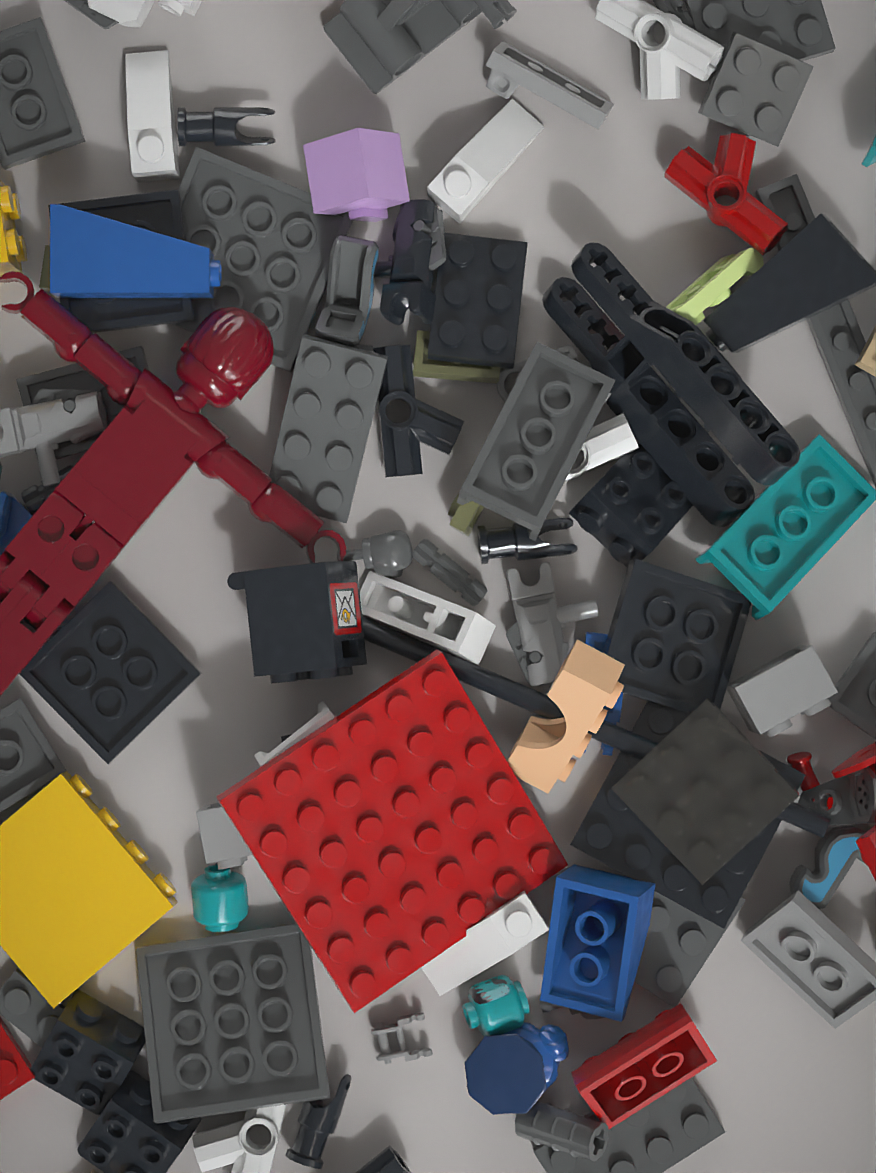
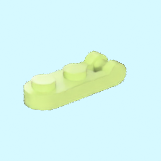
[666,248,764,325]

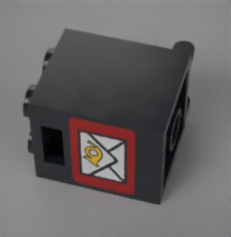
[227,561,367,684]

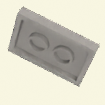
[741,890,876,1029]

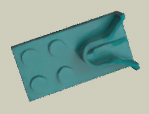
[695,434,876,620]

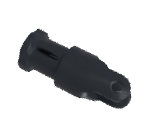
[177,107,276,147]
[477,518,578,564]
[285,1066,351,1169]

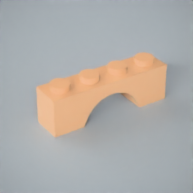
[507,639,625,794]

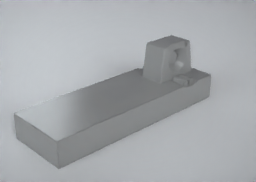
[486,41,614,129]

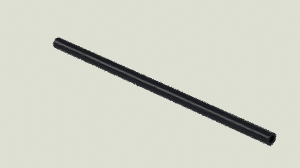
[362,616,831,838]

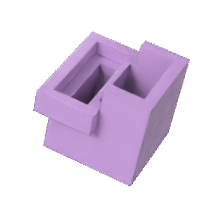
[303,128,410,222]

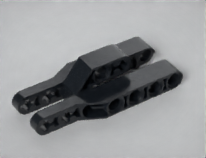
[542,242,800,527]

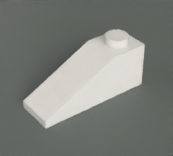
[125,50,180,183]
[427,99,544,224]
[360,571,496,665]
[421,891,549,996]

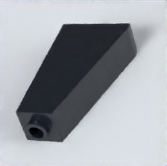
[703,213,876,353]

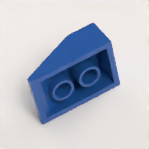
[540,864,655,1022]

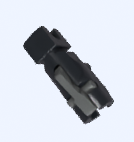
[374,199,446,325]

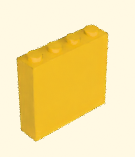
[0,771,178,1009]

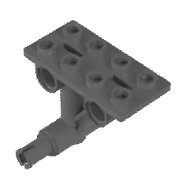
[324,0,517,94]

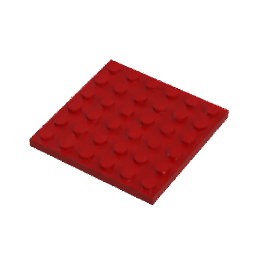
[216,650,568,1013]

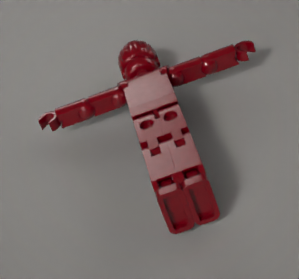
[0,271,346,697]

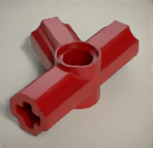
[664,133,788,256]

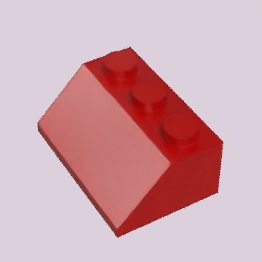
[571,1003,717,1129]

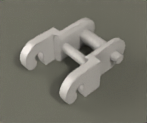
[370,1013,433,1064]

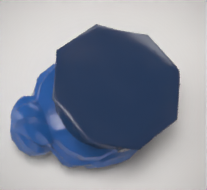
[464,1022,569,1115]

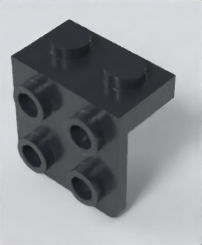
[569,443,693,568]
[31,989,146,1115]
[77,1070,202,1173]

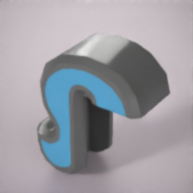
[315,234,379,346]
[789,825,867,909]

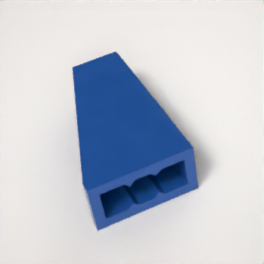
[50,204,222,298]

